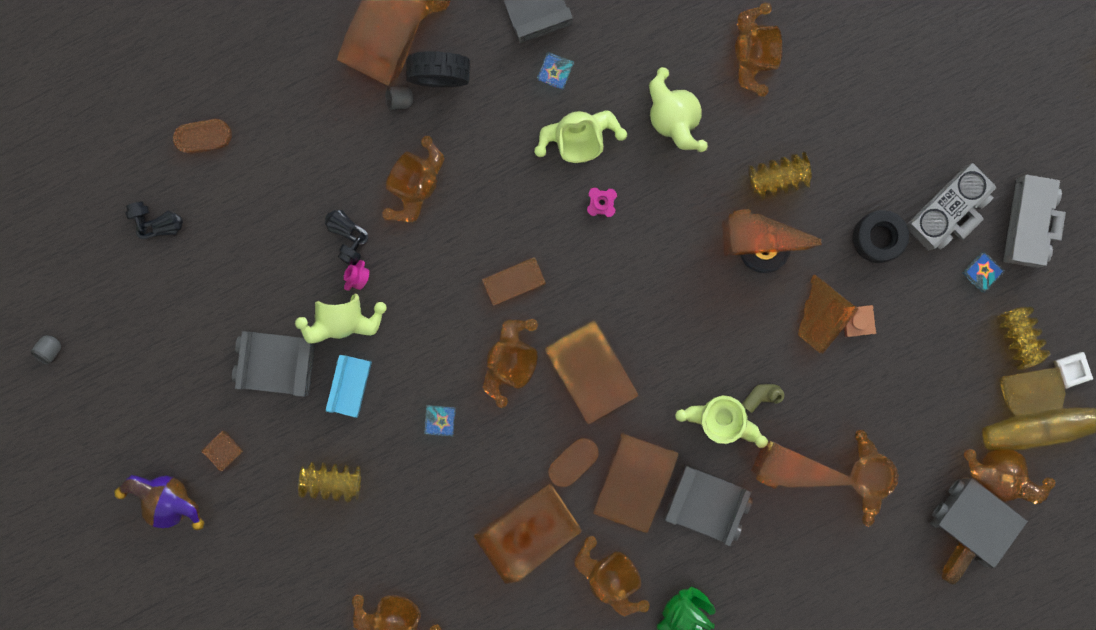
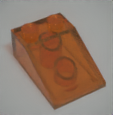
[337,0,428,86]
[722,209,822,256]
[545,321,639,424]
[593,433,678,533]
[751,440,855,489]
[474,483,582,584]

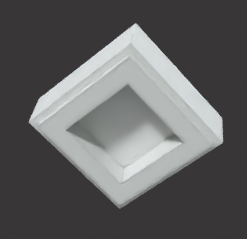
[1053,352,1093,388]

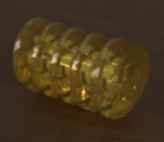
[748,151,812,200]
[996,307,1051,370]
[298,461,361,502]

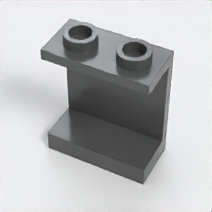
[503,0,573,44]
[232,331,315,397]
[663,465,753,546]
[929,478,1028,568]

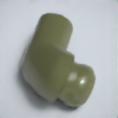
[742,384,785,413]

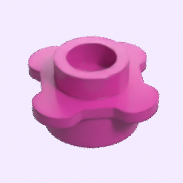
[587,188,617,217]
[344,260,369,291]

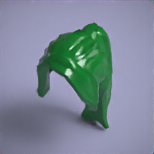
[656,587,716,630]

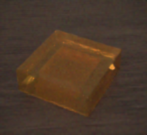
[201,431,243,472]

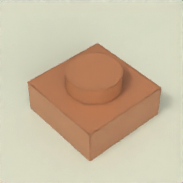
[842,305,876,337]

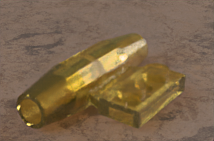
[982,367,1096,450]

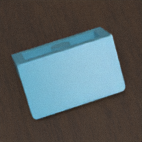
[326,355,372,418]

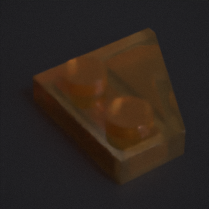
[798,274,859,354]

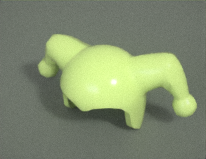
[649,67,708,152]
[535,111,627,163]
[295,294,387,344]
[675,395,768,448]

